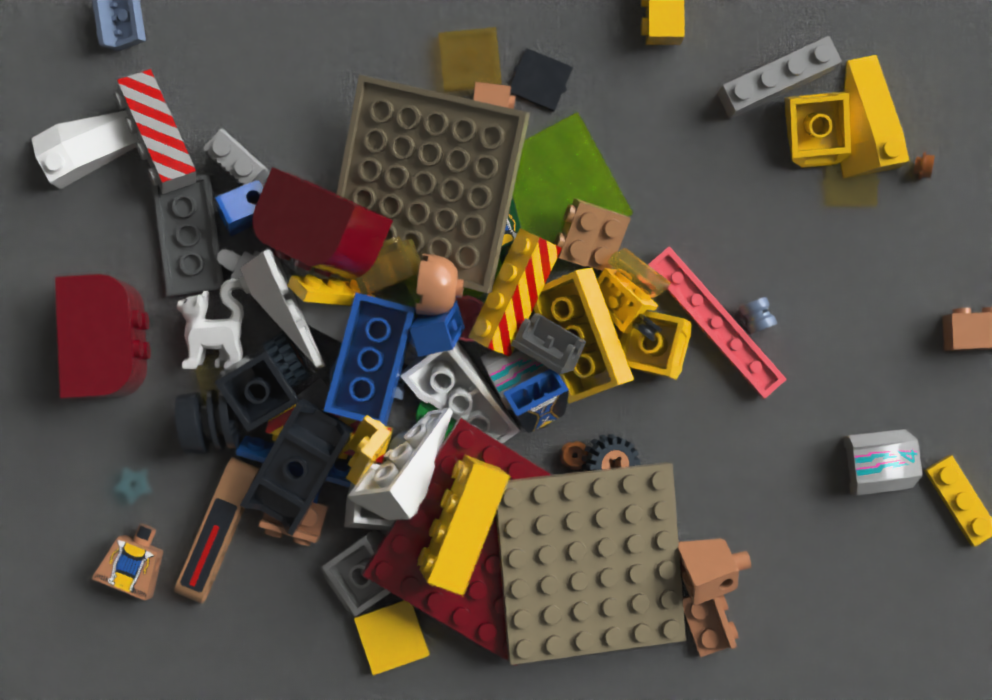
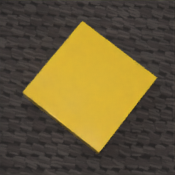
[354,600,430,675]

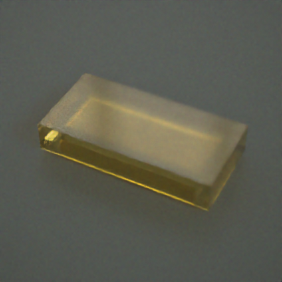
[608,247,671,298]

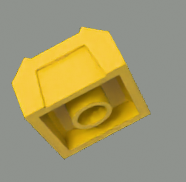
[785,92,851,168]
[616,310,691,380]

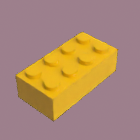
[533,268,634,404]
[418,455,510,595]

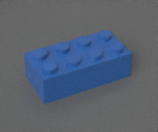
[324,292,417,427]

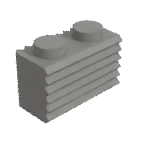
[204,128,270,186]

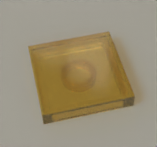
[438,27,502,92]

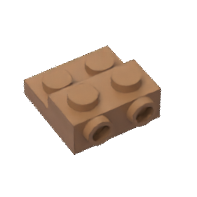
[553,198,631,271]

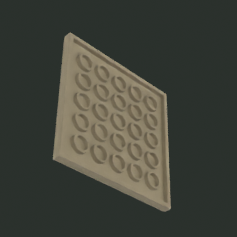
[337,75,530,293]
[496,462,686,665]

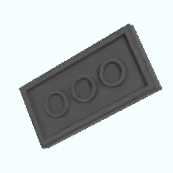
[151,173,225,298]

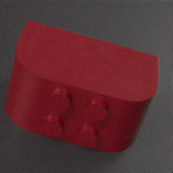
[253,167,393,279]
[55,274,151,400]

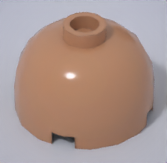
[416,254,464,316]

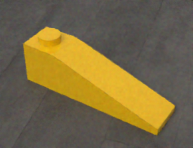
[839,55,910,179]

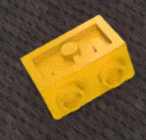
[597,268,658,333]
[346,415,391,485]

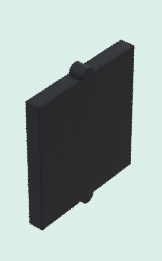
[510,48,573,112]

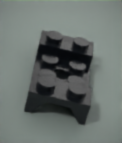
[240,398,355,536]

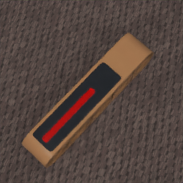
[174,457,260,604]

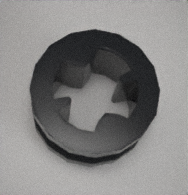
[632,313,663,342]

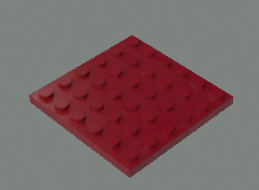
[362,417,552,666]

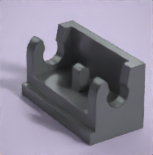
[512,313,586,374]

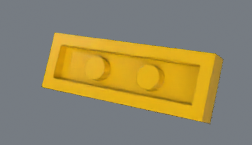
[287,274,375,306]
[924,455,992,547]

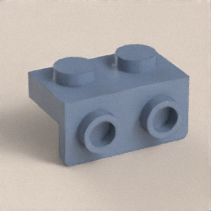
[92,0,146,51]

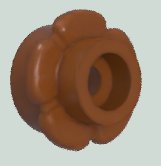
[913,151,935,180]
[560,441,588,470]

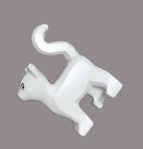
[177,278,244,369]

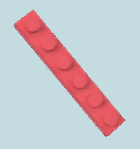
[646,246,787,399]

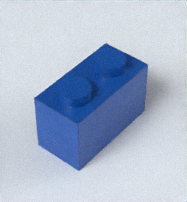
[408,300,465,357]

